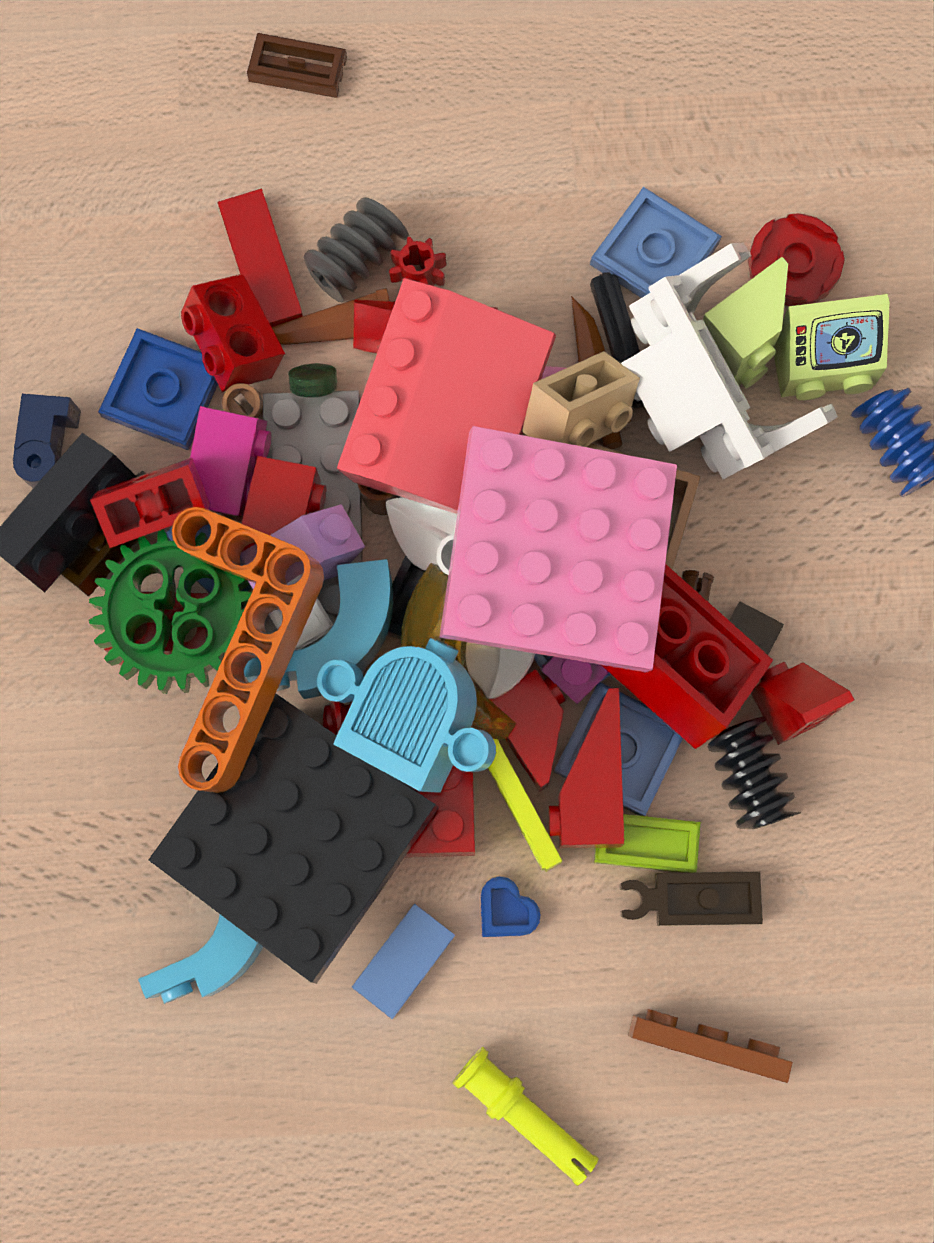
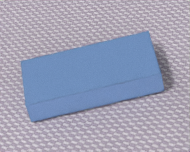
[352,904,456,1019]

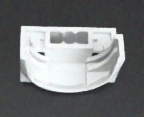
[621,243,838,479]

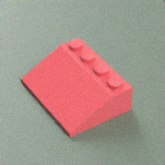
[337,278,556,514]

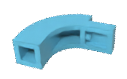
[244,559,393,699]
[138,915,263,1004]

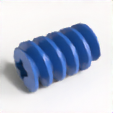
[851,388,934,497]

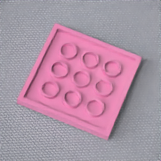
[440,426,677,672]

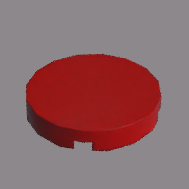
[748,213,845,306]

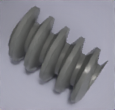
[304,197,409,302]

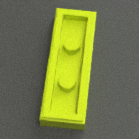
[481,724,562,872]

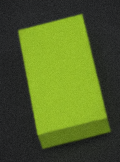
[594,814,701,873]

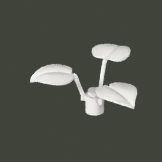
[386,497,535,699]

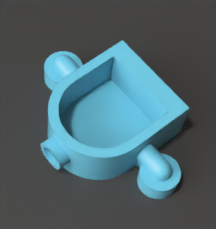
[317,637,496,792]

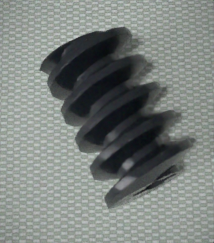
[707,716,801,829]

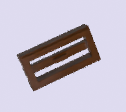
[247,33,347,98]

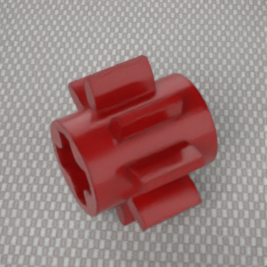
[389,237,447,286]

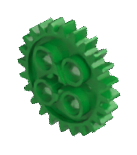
[89,529,252,694]

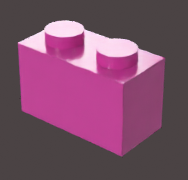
[190,406,272,516]

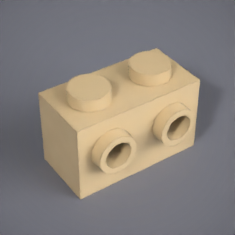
[522,351,640,447]

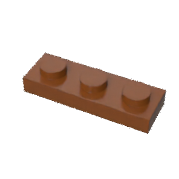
[628,1009,793,1083]

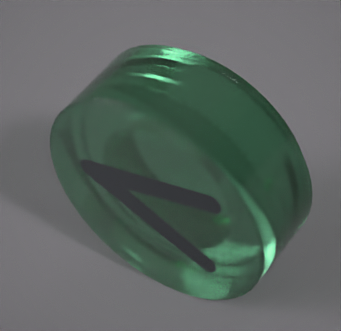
[288,363,338,398]

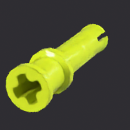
[452,1047,599,1186]

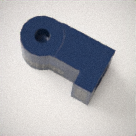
[13,393,81,488]

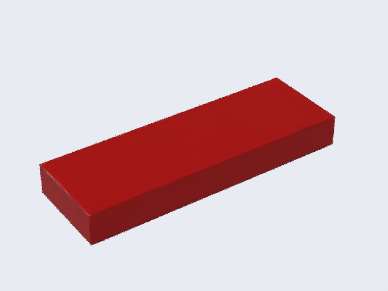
[217,188,303,327]

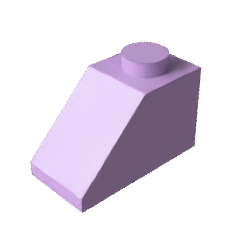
[240,504,365,589]

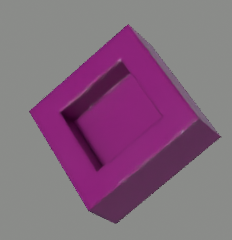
[541,656,609,704]

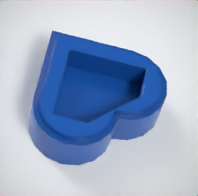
[481,876,541,937]

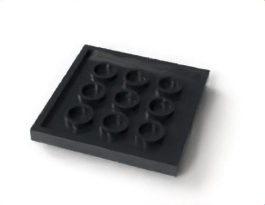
[148,694,439,984]

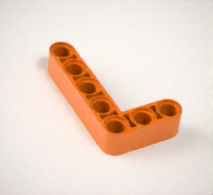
[172,507,324,793]

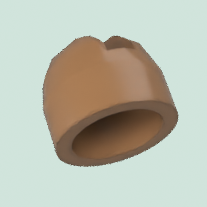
[222,383,263,418]

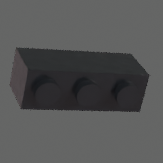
[0,433,137,593]

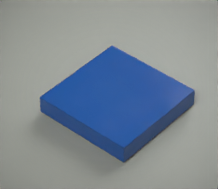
[98,328,218,450]

